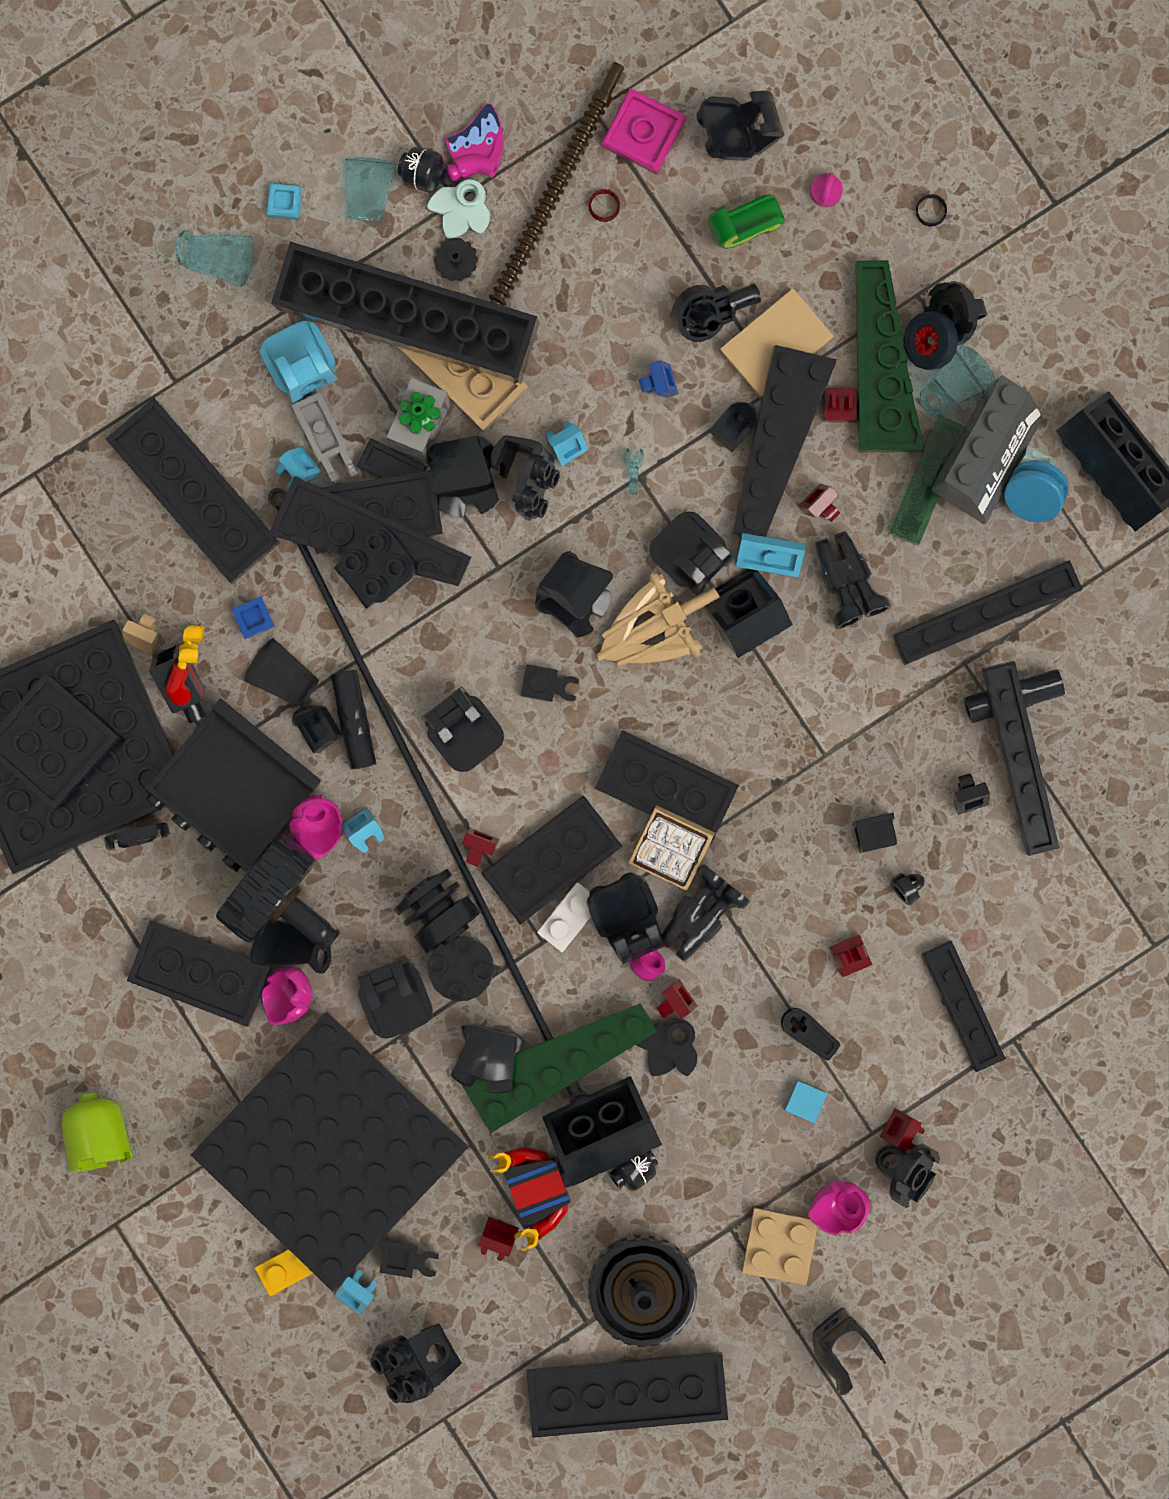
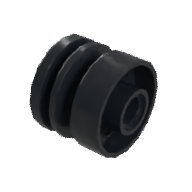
[393,869,481,954]

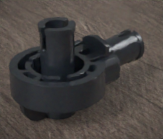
[670,283,761,342]

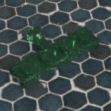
[888,415,965,546]

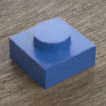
[232,597,275,640]

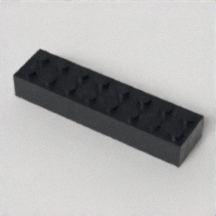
[271,241,540,384]

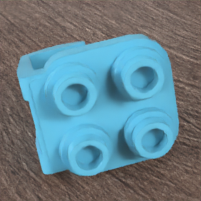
[260,321,339,403]

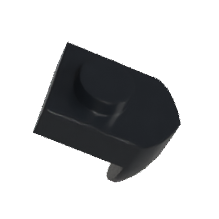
[708,402,757,452]
[292,705,342,753]

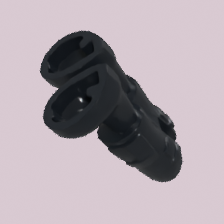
[815,531,891,629]
[662,864,750,962]

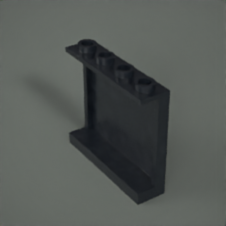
[144,698,321,873]

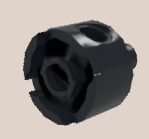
[428,936,494,1002]

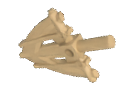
[596,572,720,667]

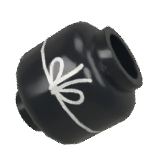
[398,147,448,193]
[608,1150,658,1191]

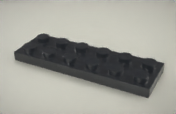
[106,398,280,584]
[527,1352,728,1438]

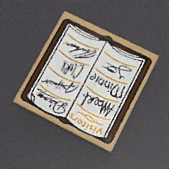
[629,805,715,891]

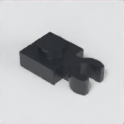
[521,664,579,702]
[379,1239,439,1278]

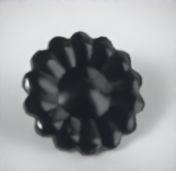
[434,238,478,281]

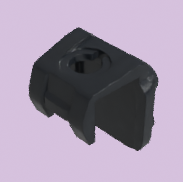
[696,91,785,161]
[491,435,560,521]
[649,511,734,596]
[334,525,416,609]
[421,686,504,772]
[586,872,664,965]
[356,955,433,1039]
[370,1323,462,1403]

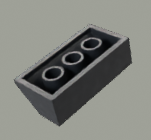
[1056,391,1169,532]

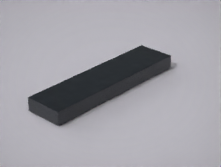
[921,940,1006,1072]

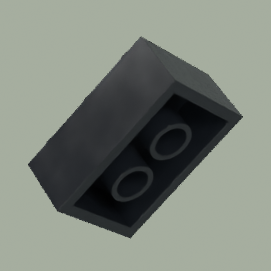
[542,1076,662,1186]

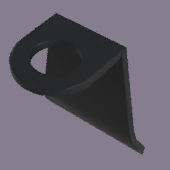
[244,638,319,708]
[251,921,331,974]

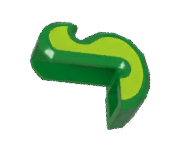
[708,194,785,249]

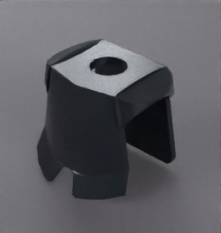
[427,436,499,518]
[535,551,613,638]
[451,1023,528,1093]
[812,1307,886,1395]

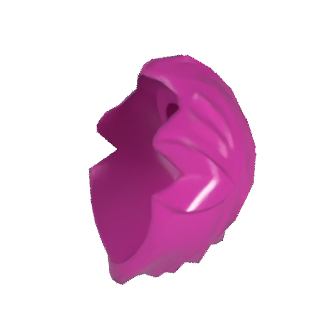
[289,794,343,859]
[262,966,313,1025]
[807,1180,872,1236]

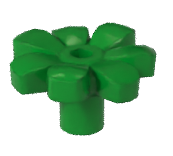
[399,392,441,435]

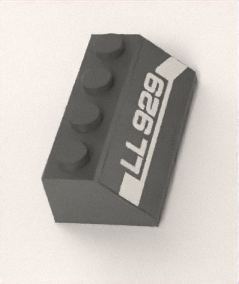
[931,375,1043,524]

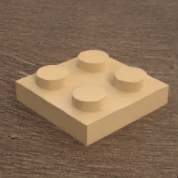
[742,1207,817,1286]

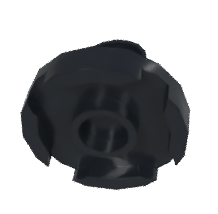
[924,281,988,345]
[875,1143,940,1208]

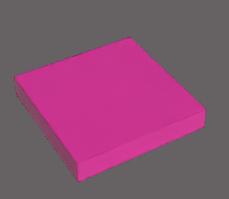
[601,88,686,175]

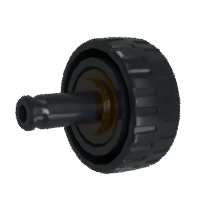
[216,834,340,951]
[588,1233,697,1347]

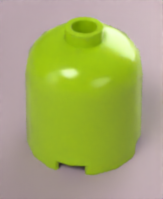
[61,1093,133,1173]

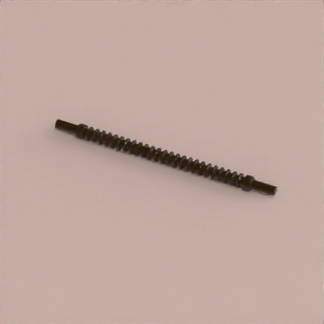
[489,62,625,306]

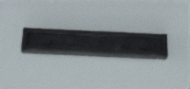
[892,560,1083,665]
[982,660,1060,856]

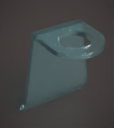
[345,157,396,223]
[176,230,254,287]
[920,345,995,417]

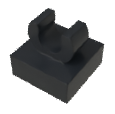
[954,773,990,815]

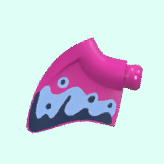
[445,103,504,181]

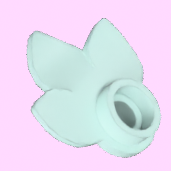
[427,179,490,239]

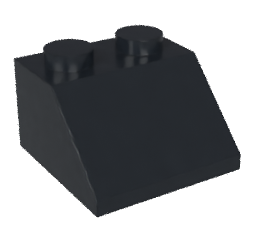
[704,569,793,658]

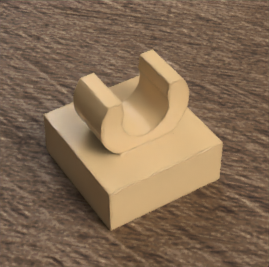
[122,613,158,656]

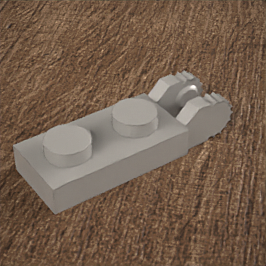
[291,392,358,486]

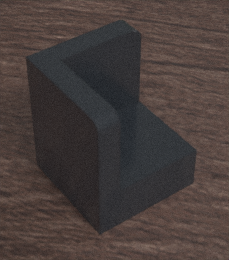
[853,813,897,853]

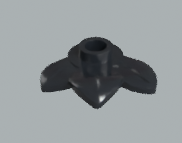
[636,1019,697,1076]

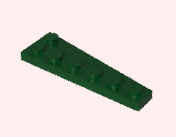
[855,260,923,453]
[461,1003,658,1133]

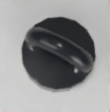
[890,873,925,905]

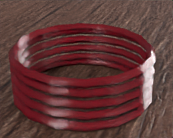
[589,189,620,222]

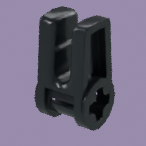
[781,1008,840,1061]

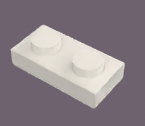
[537,882,591,953]

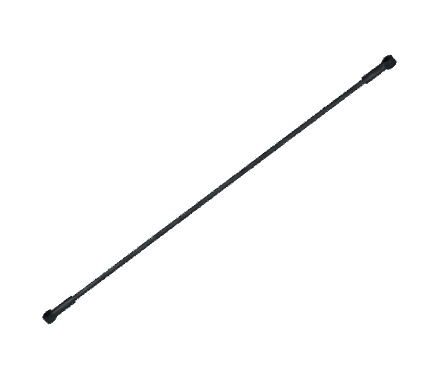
[268,488,588,1103]

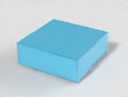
[267,183,302,220]
[784,1080,828,1124]

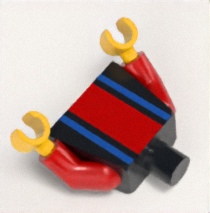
[149,625,206,723]
[488,1147,585,1251]

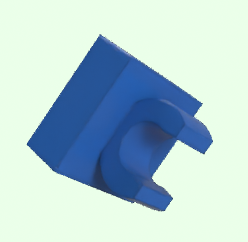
[639,360,679,398]

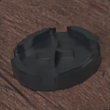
[103,822,170,850]

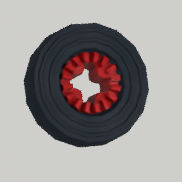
[903,311,958,370]

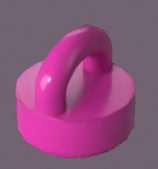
[810,172,843,207]
[629,950,665,981]

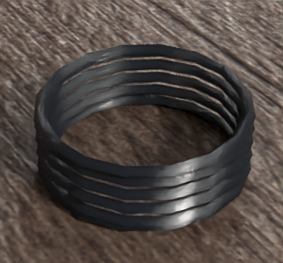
[916,194,947,227]

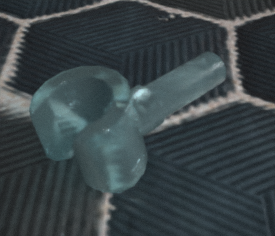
[625,448,644,495]

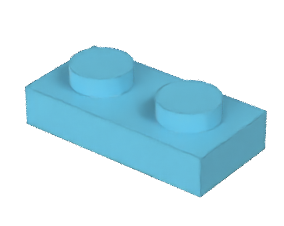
[735,533,805,577]

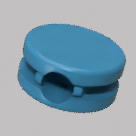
[1004,460,1069,523]

